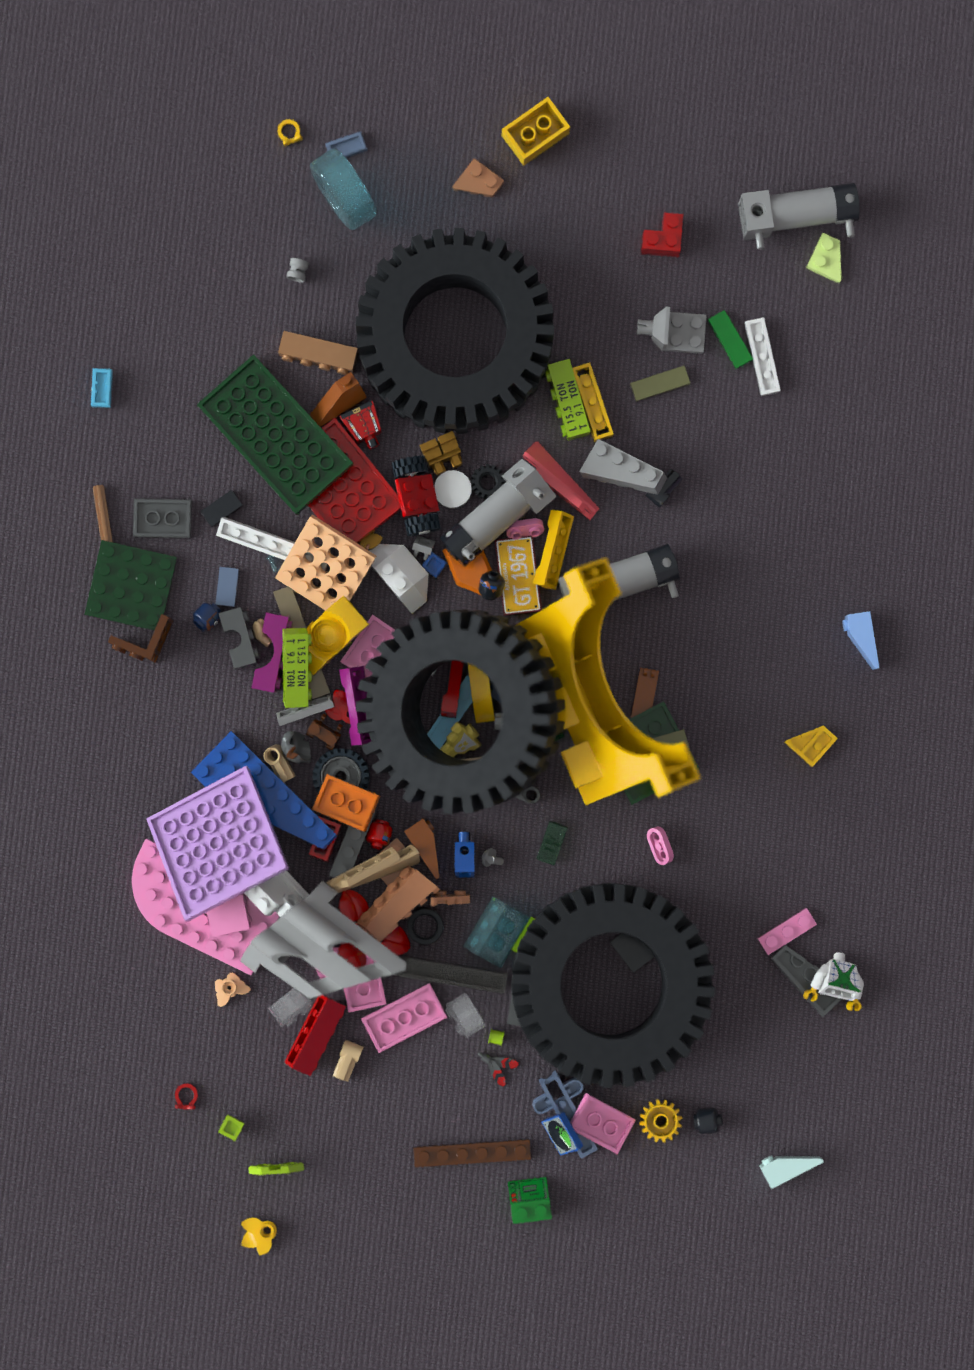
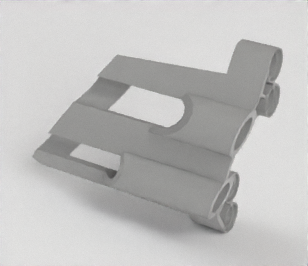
[240,881,406,998]

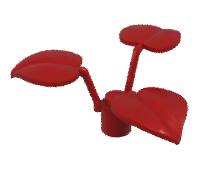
[337,890,411,968]

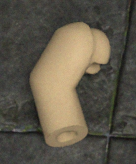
[253,619,272,647]

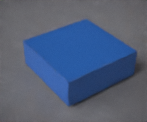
[422,552,447,578]

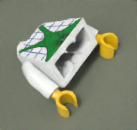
[803,952,864,1011]

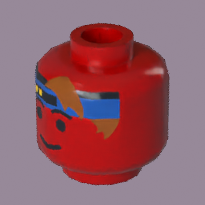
[366,820,393,849]

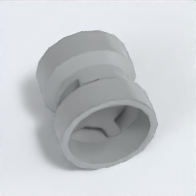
[286,258,309,282]

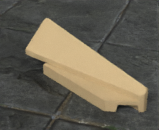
[326,844,420,893]

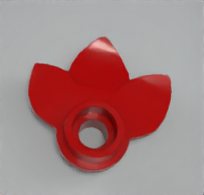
[325,690,350,724]

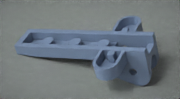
[533,1070,598,1159]

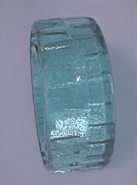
[310,148,377,230]

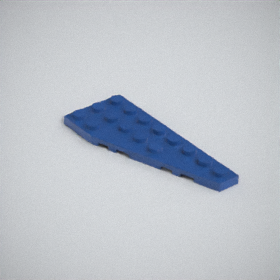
[191,731,337,850]

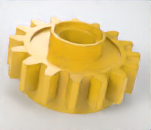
[639,1099,682,1143]

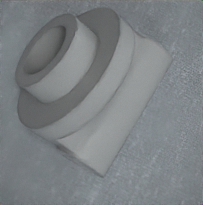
[482,848,504,867]

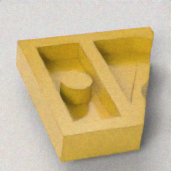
[784,726,838,767]

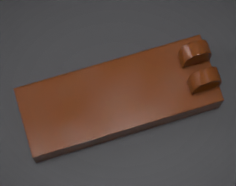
[631,667,659,718]

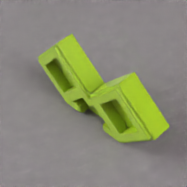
[249,1162,304,1175]

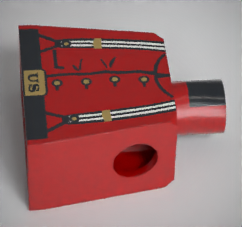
[340,401,382,450]

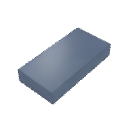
[325,131,367,163]
[216,567,239,607]

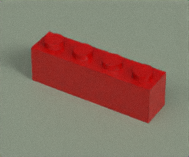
[285,995,346,1076]

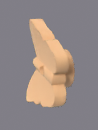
[215,973,251,1007]

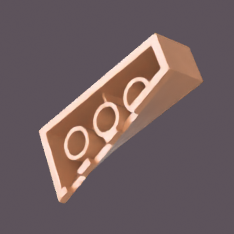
[357,866,440,942]

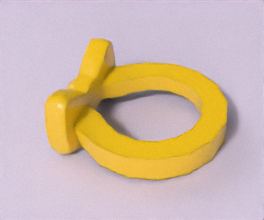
[277,119,302,147]

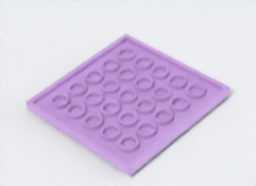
[147,766,289,922]

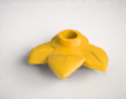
[241,1217,277,1256]

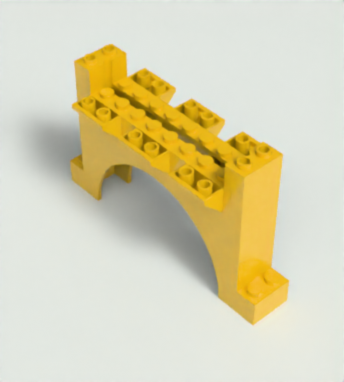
[516,557,701,806]

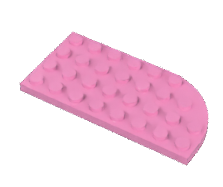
[132,839,280,975]

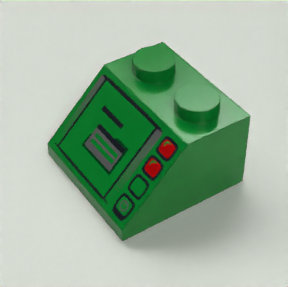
[508,1177,552,1224]

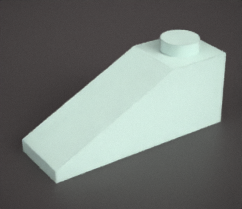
[759,1156,823,1189]

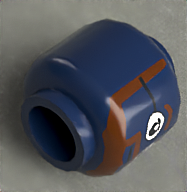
[193,603,221,631]

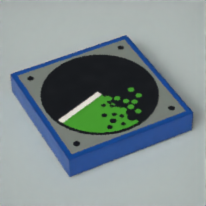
[541,1112,583,1156]

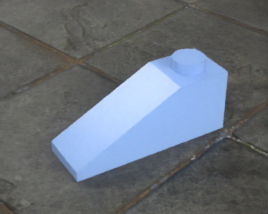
[842,611,879,670]

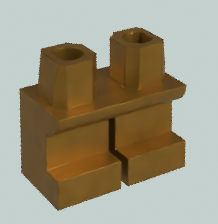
[420,431,462,476]

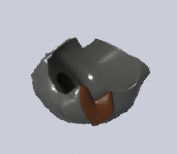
[281,731,311,764]

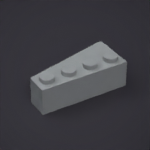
[579,439,667,495]

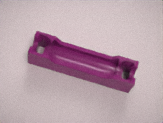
[339,666,371,746]

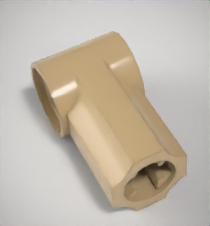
[263,744,296,782]
[333,1040,363,1082]

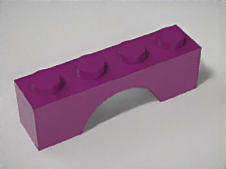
[252,612,293,693]

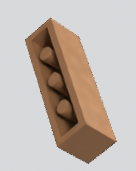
[278,331,359,375]

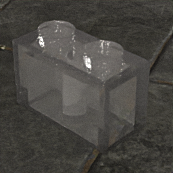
[268,988,314,1027]
[445,992,486,1038]

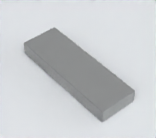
[276,694,334,726]

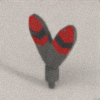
[478,1052,519,1086]

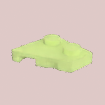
[806,233,841,283]

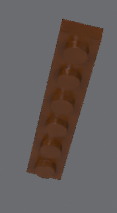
[413,1139,531,1167]

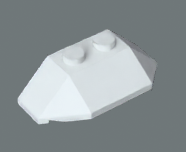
[369,544,429,614]

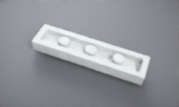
[745,317,781,396]

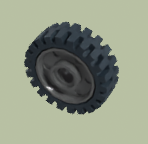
[313,748,370,794]

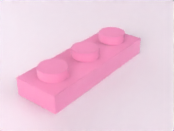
[757,908,817,955]

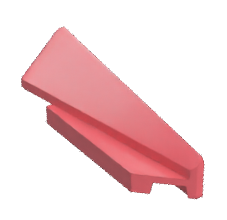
[523,441,599,520]

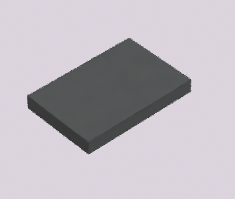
[133,499,192,538]

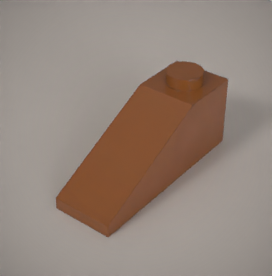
[310,372,367,427]
[404,819,439,879]

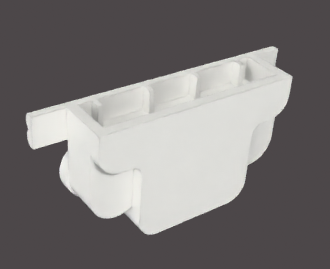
[244,870,309,917]

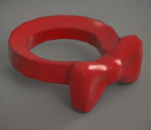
[175,1083,198,1110]

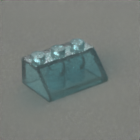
[464,896,530,968]

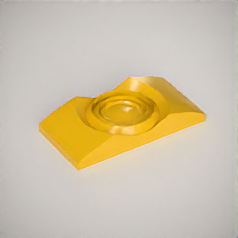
[306,596,370,675]

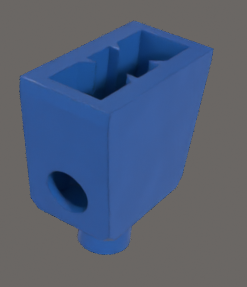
[455,832,475,878]

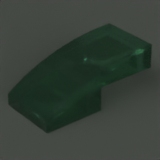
[536,821,568,865]

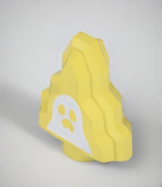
[440,722,481,757]

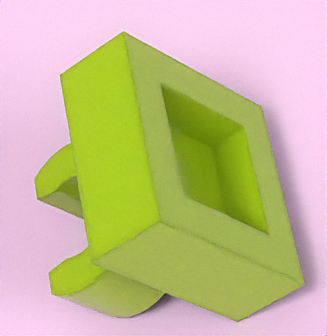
[218,1114,245,1141]

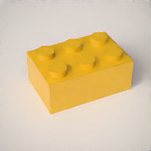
[502,97,570,166]

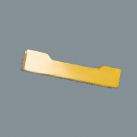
[572,362,614,442]
[533,510,574,590]

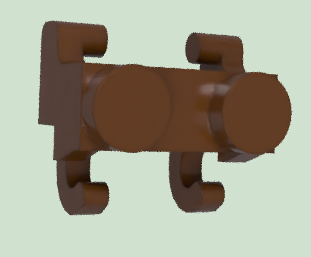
[306,713,343,750]

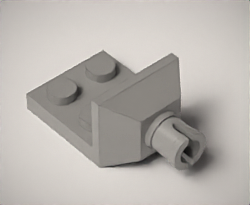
[637,307,706,354]

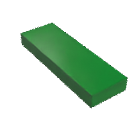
[708,310,753,369]

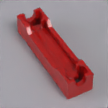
[441,660,464,718]

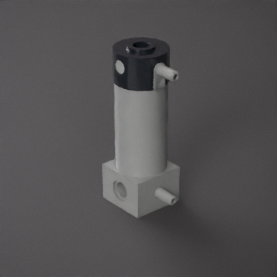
[738,183,860,249]
[440,459,557,567]
[558,544,680,601]

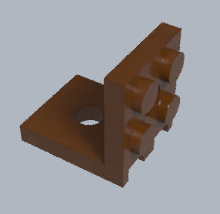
[108,614,174,663]

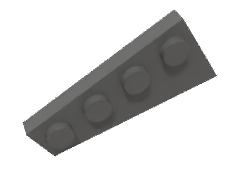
[770,945,842,1017]

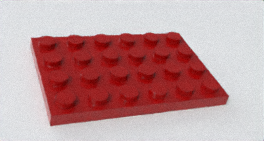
[308,418,401,544]

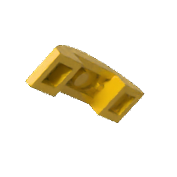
[468,663,495,723]

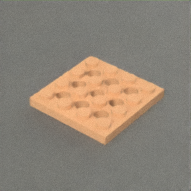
[275,515,377,611]

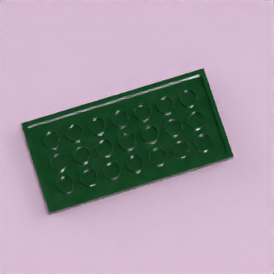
[197,354,354,515]

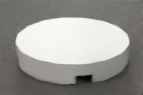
[434,470,472,508]

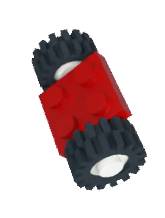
[391,455,441,536]

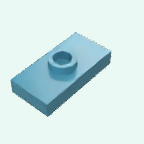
[91,368,113,408]

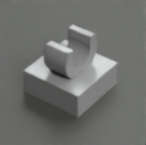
[412,535,435,560]

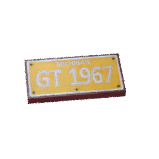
[495,536,542,616]

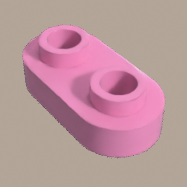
[506,518,544,540]
[647,826,674,865]

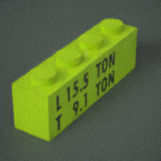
[545,359,590,441]
[283,628,312,708]

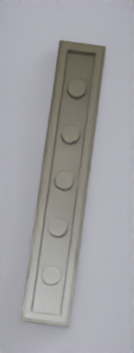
[273,586,330,700]

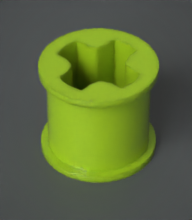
[488,1028,504,1046]

